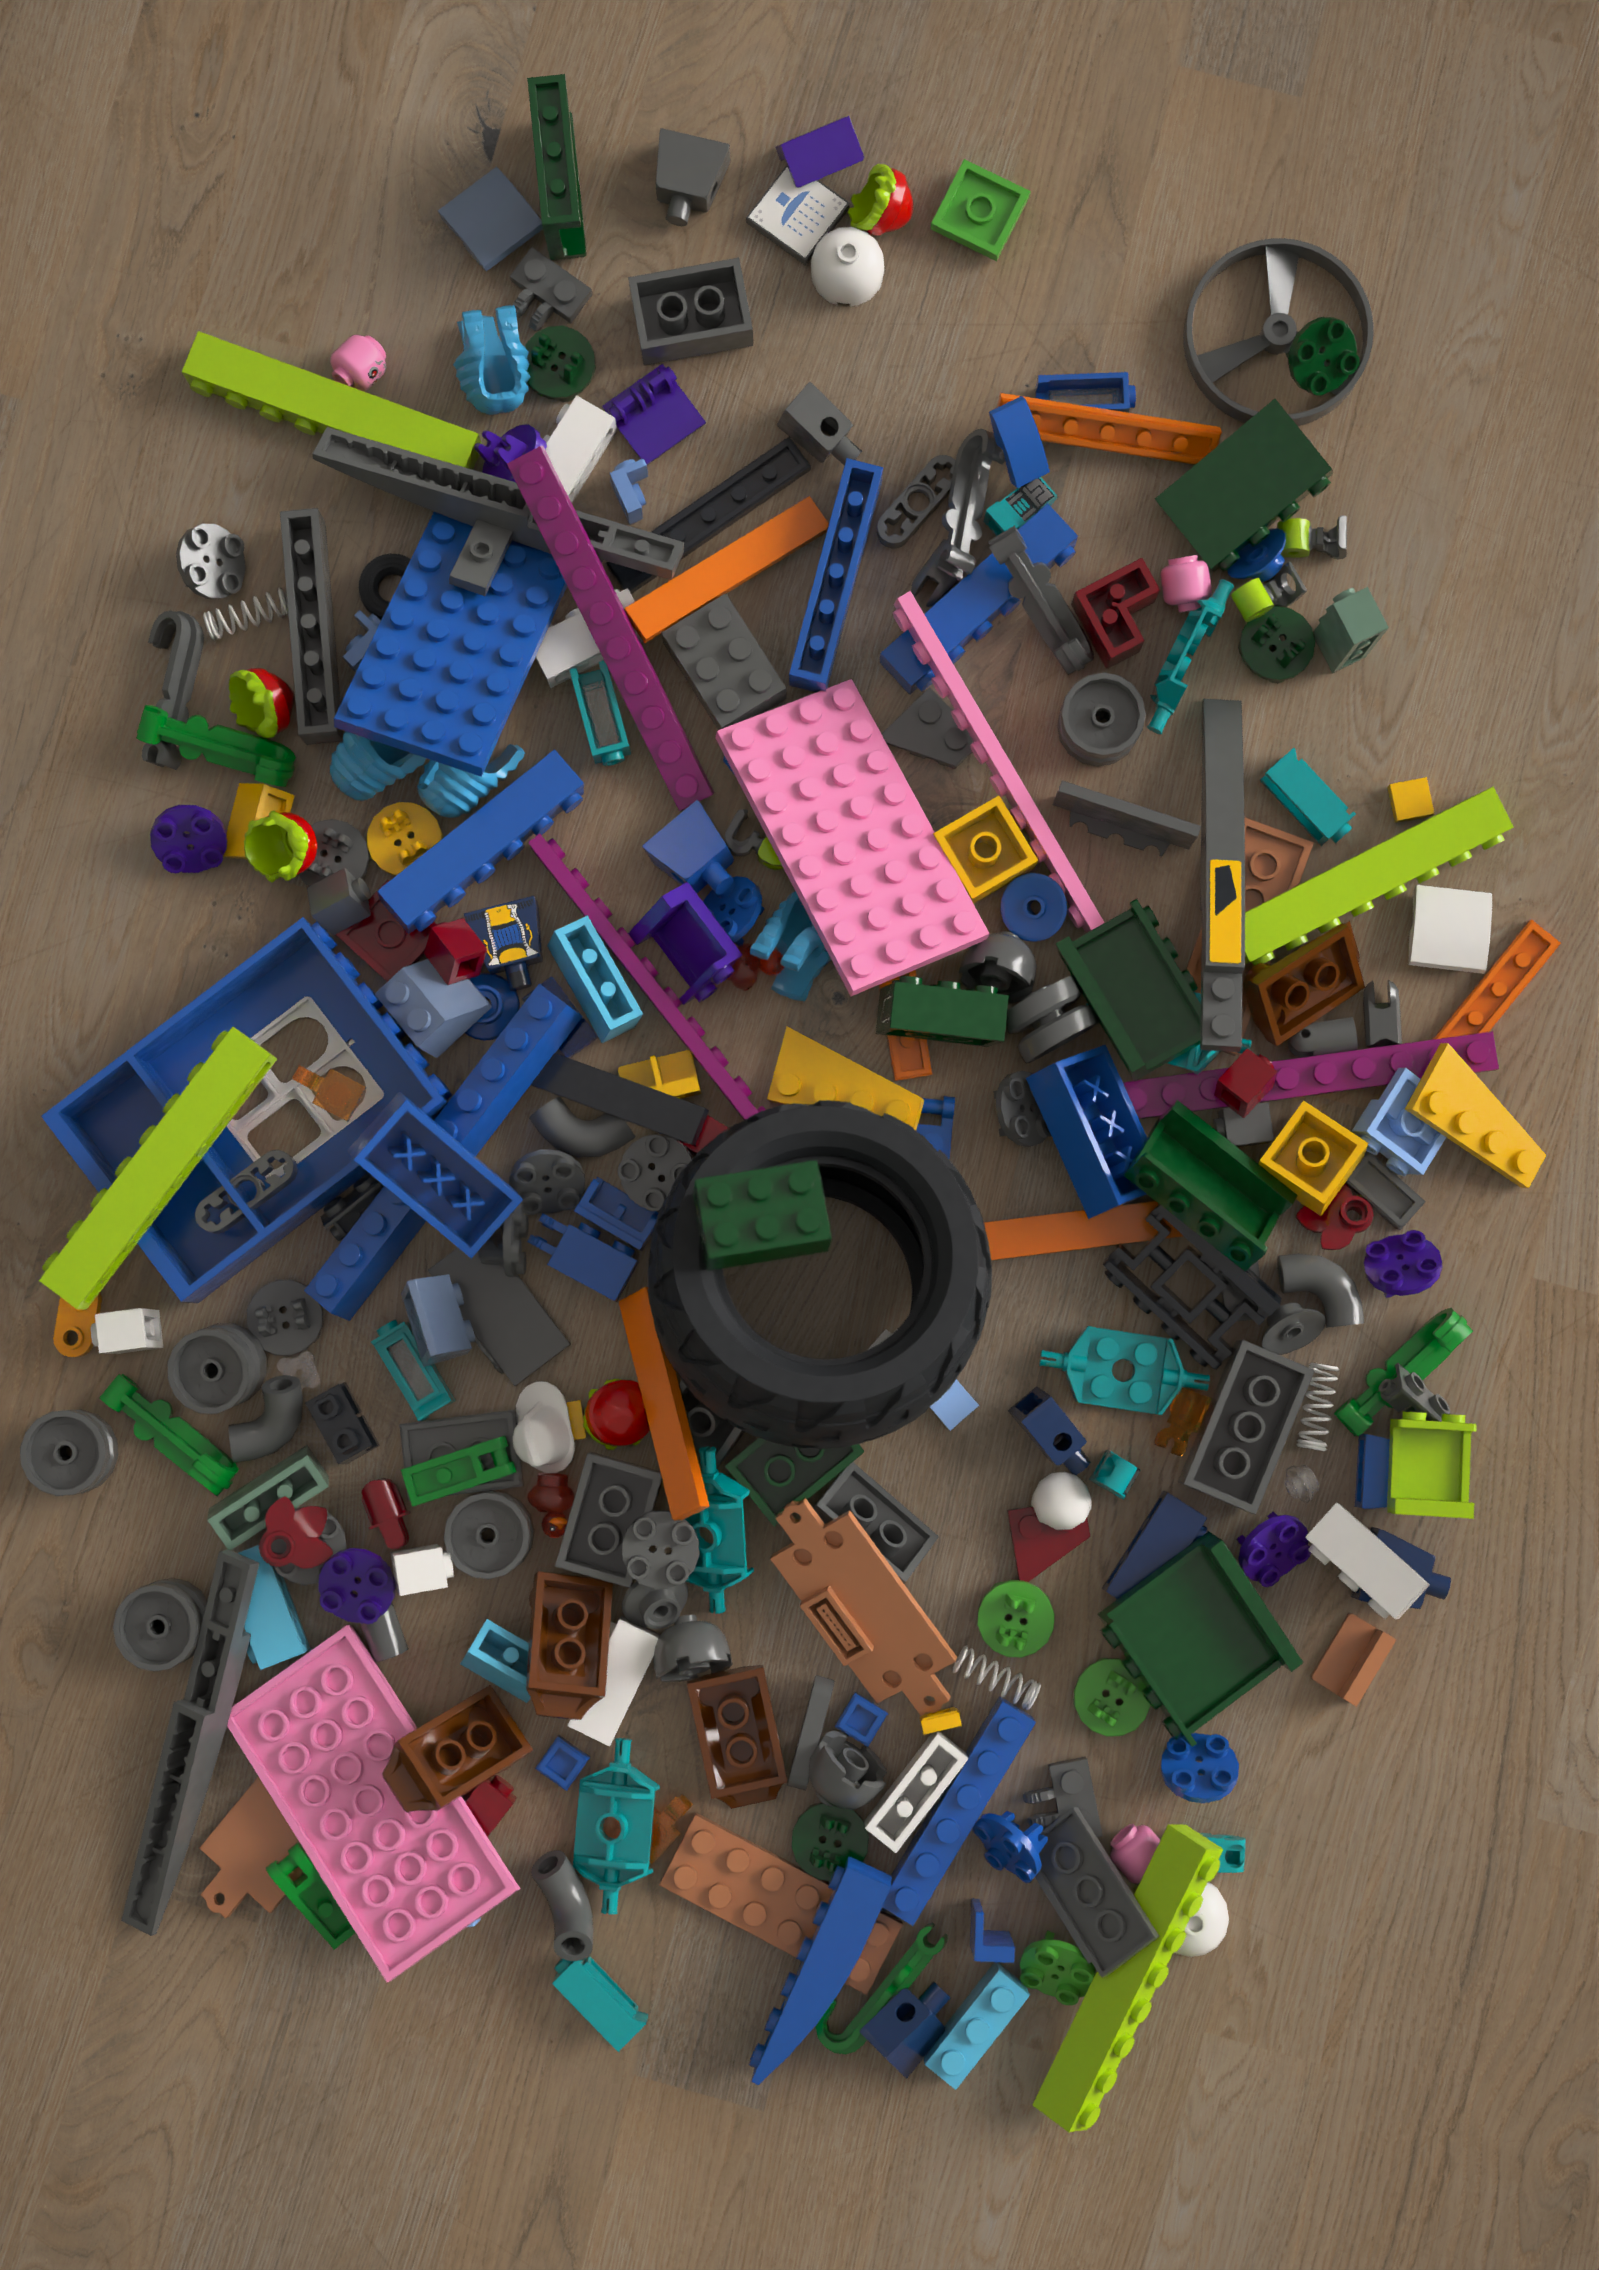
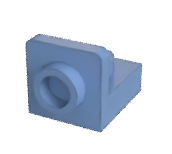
[610,459,648,525]
[343,610,381,673]

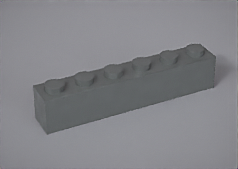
[280,508,343,745]

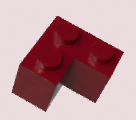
[1071,558,1160,669]

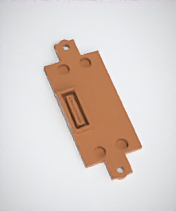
[770,1498,957,1716]
[199,1776,304,1918]

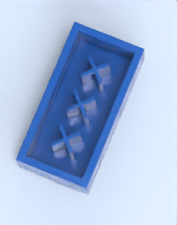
[1026,1044,1147,1219]
[347,1091,523,1259]

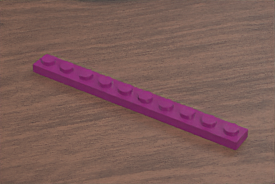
[507,446,715,811]
[528,834,766,1120]
[1123,1031,1499,1119]

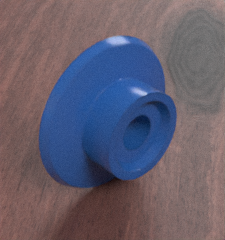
[1227,528,1286,583]
[1001,873,1067,942]
[465,973,520,1041]

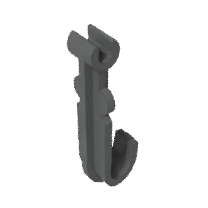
[935,429,1005,581]
[988,525,1094,675]
[142,610,204,770]

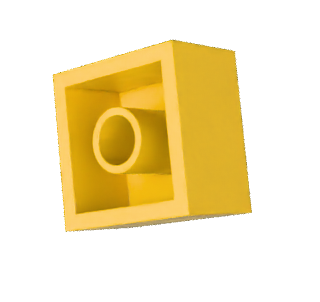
[933,796,1038,904]
[1259,1101,1368,1216]

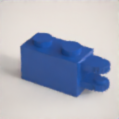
[527,1213,639,1302]

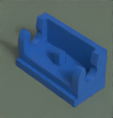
[574,1177,659,1251]

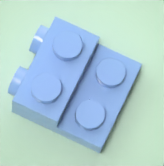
[1352,1068,1446,1176]

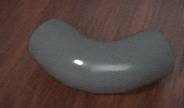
[529,1097,635,1158]
[1277,1253,1365,1328]
[228,1375,303,1463]
[531,1850,594,1961]

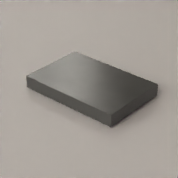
[399,1410,524,1501]

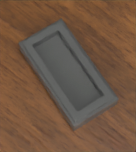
[1345,1151,1426,1231]

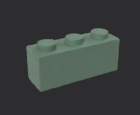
[1313,587,1389,673]
[207,1445,329,1550]

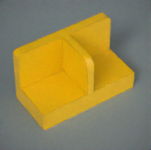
[618,1050,702,1099]

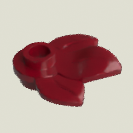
[1296,1183,1374,1250]
[259,1496,333,1569]

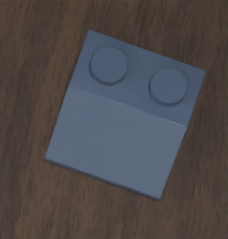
[375,959,492,1058]
[401,1274,475,1367]

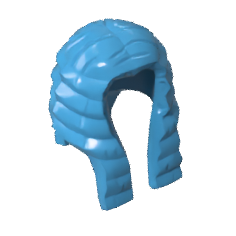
[453,305,530,415]
[330,731,426,801]
[417,744,525,818]
[750,892,831,1002]

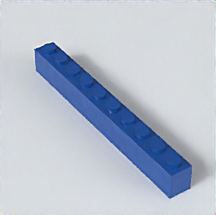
[304,983,583,1321]

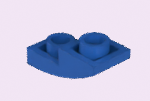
[989,396,1050,488]

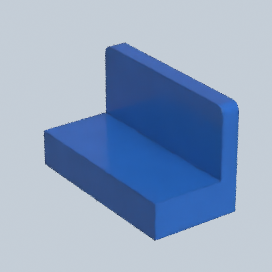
[970,1898,1015,1963]

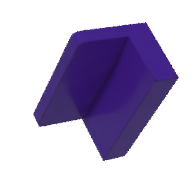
[775,116,864,188]

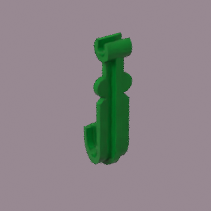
[136,705,296,787]
[1334,1308,1473,1436]
[99,1374,239,1497]
[816,1923,948,2055]

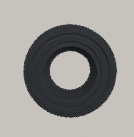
[359,553,411,620]

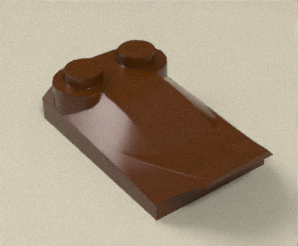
[1244,921,1365,1046]
[526,1571,613,1720]
[687,1665,788,1809]
[382,1685,533,1813]

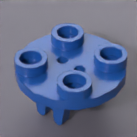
[703,876,765,947]
[1161,1733,1239,1803]
[972,1811,1048,1883]

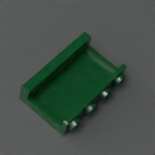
[527,74,587,261]
[1155,399,1333,572]
[1056,899,1201,1081]
[1124,1100,1298,1272]

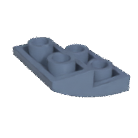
[438,166,543,272]

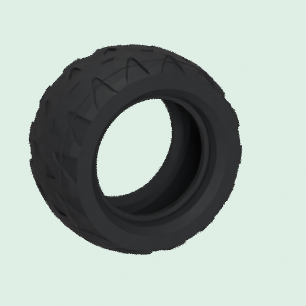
[648,1100,992,1449]

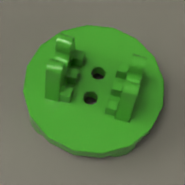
[977,1580,1054,1658]
[1073,1658,1151,1737]
[1020,1930,1097,2005]

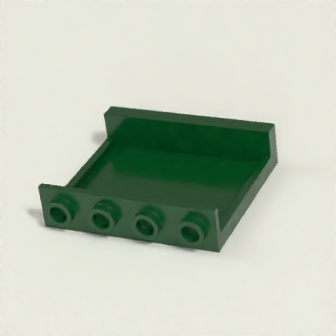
[1097,1531,1304,1747]

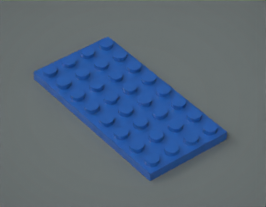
[334,512,567,777]

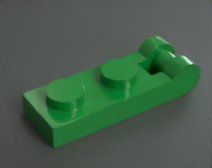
[401,1435,517,1507]
[266,1842,356,1950]

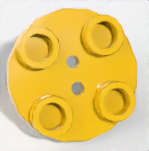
[367,802,443,877]

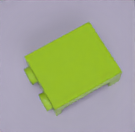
[1387,1412,1477,1519]

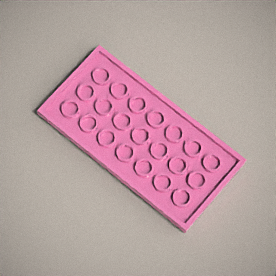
[715,679,989,996]
[227,1625,520,1983]

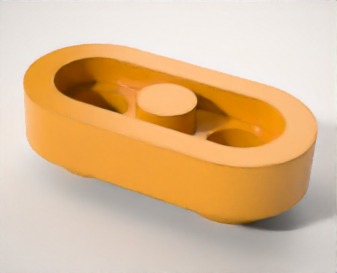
[53,1293,102,1357]

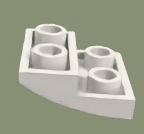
[1409,885,1492,974]

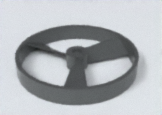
[1183,238,1374,426]

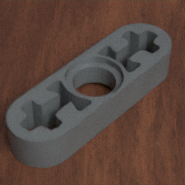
[877,455,956,549]
[195,1150,298,1234]
[787,1675,835,1791]

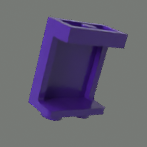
[628,882,742,1005]

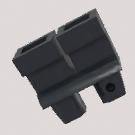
[305,1382,380,1464]

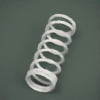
[203,588,288,641]
[1296,1363,1340,1451]
[952,1646,1041,1710]

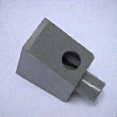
[656,128,731,226]
[776,381,862,466]

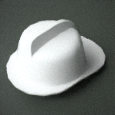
[512,1381,575,1473]

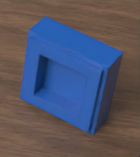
[835,1692,888,1747]
[535,1735,590,1791]

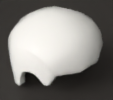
[1031,1472,1092,1530]

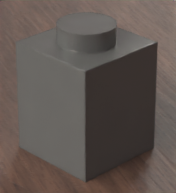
[307,868,371,935]
[1213,1102,1274,1147]

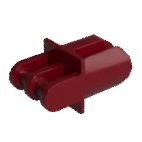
[361,1478,411,1550]

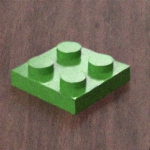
[930,159,1031,261]

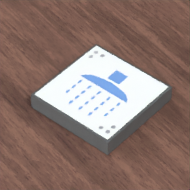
[746,165,850,266]

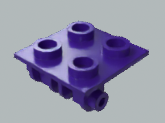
[602,364,706,465]

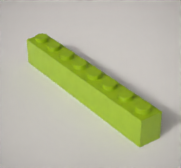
[182,331,482,470]
[1245,786,1514,966]
[39,1027,277,1310]
[1032,1824,1224,2133]

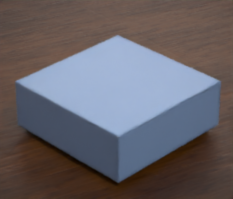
[930,1379,979,1431]

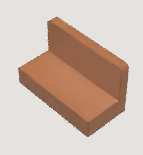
[1311,1613,1396,1707]

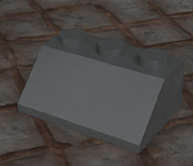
[812,1462,939,1584]

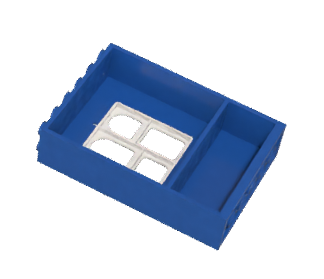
[41,917,453,1303]

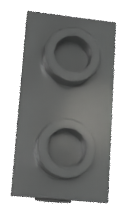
[321,1173,384,1241]
[1379,1363,1450,1422]

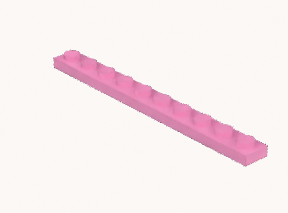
[893,591,1105,932]

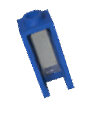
[1035,372,1136,413]

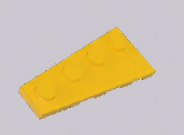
[767,1026,924,1130]
[1405,1043,1546,1188]

